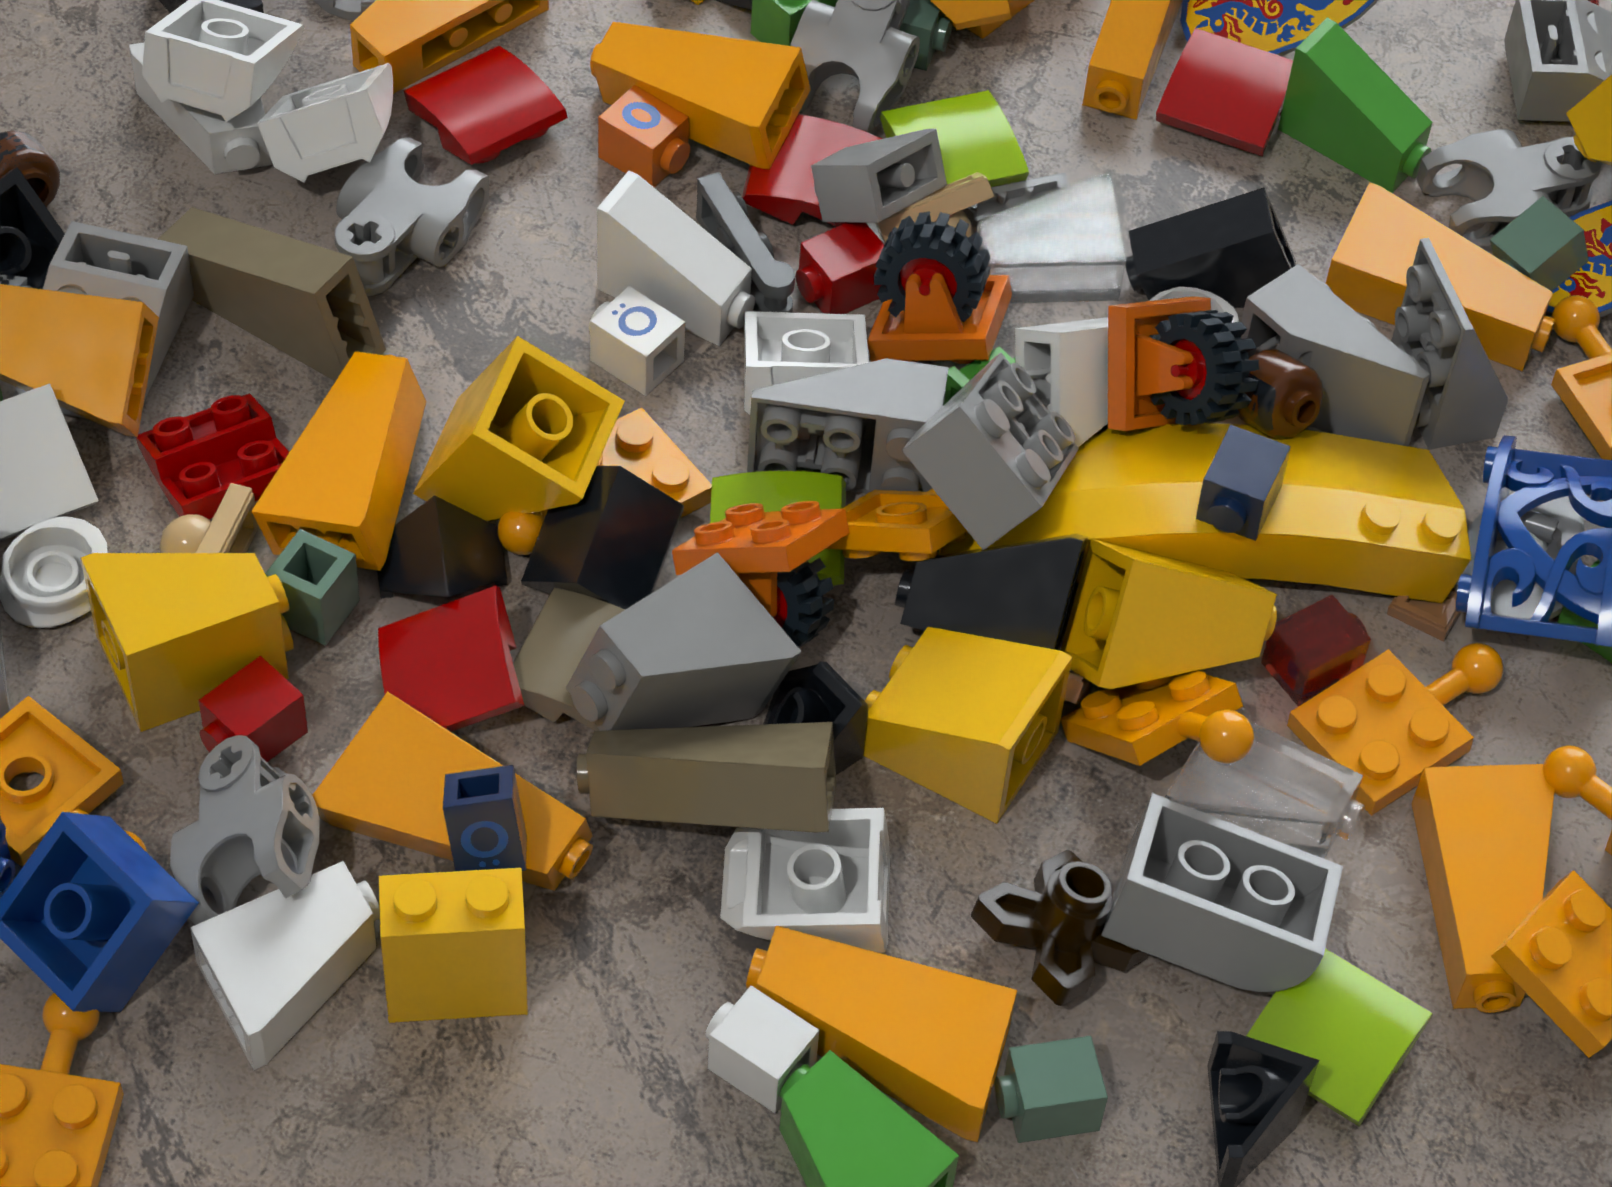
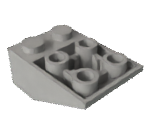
[1504,0,1612,121]
[14,221,194,419]
[1391,238,1508,450]
[1241,264,1430,446]
[902,353,1079,550]
[747,358,949,494]

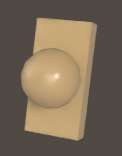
[876,172,995,242]
[159,483,258,553]

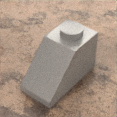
[811,129,947,223]

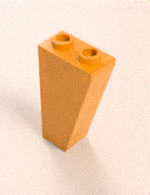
[350,0,549,94]

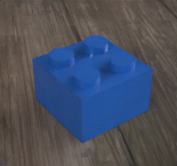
[0,812,199,1012]

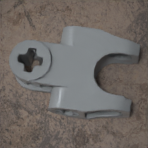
[790,0,920,135]
[1417,129,1602,252]
[335,137,489,296]
[170,735,319,925]

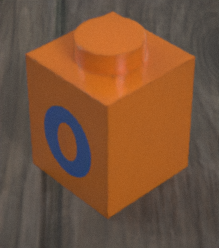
[598,85,690,187]

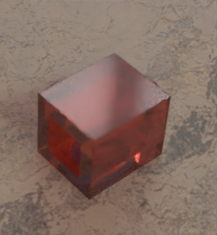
[1261,594,1371,706]

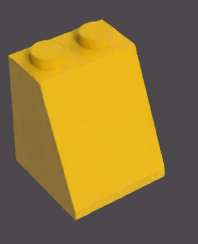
[413,336,625,521]
[1060,539,1277,689]
[80,553,294,732]
[863,627,1073,824]
[379,868,528,1023]

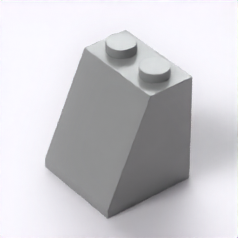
[566,552,802,731]

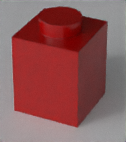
[795,222,884,314]
[198,655,308,762]

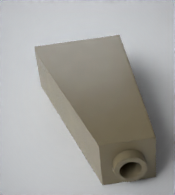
[158,207,386,381]
[577,722,836,833]

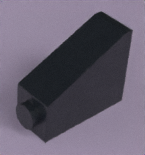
[1124,187,1296,308]
[895,534,1088,650]

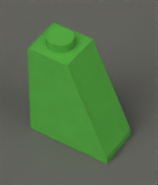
[1278,17,1433,193]
[779,1050,959,1187]

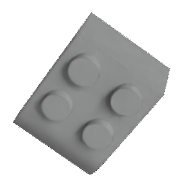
[1101,793,1343,992]

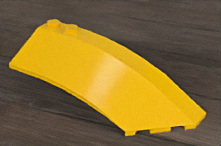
[939,423,1471,603]

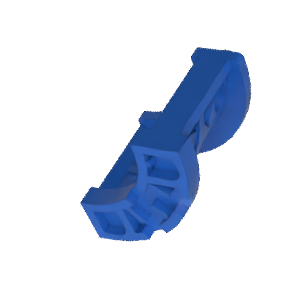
[1456,435,1612,647]

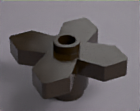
[971,850,1150,1006]

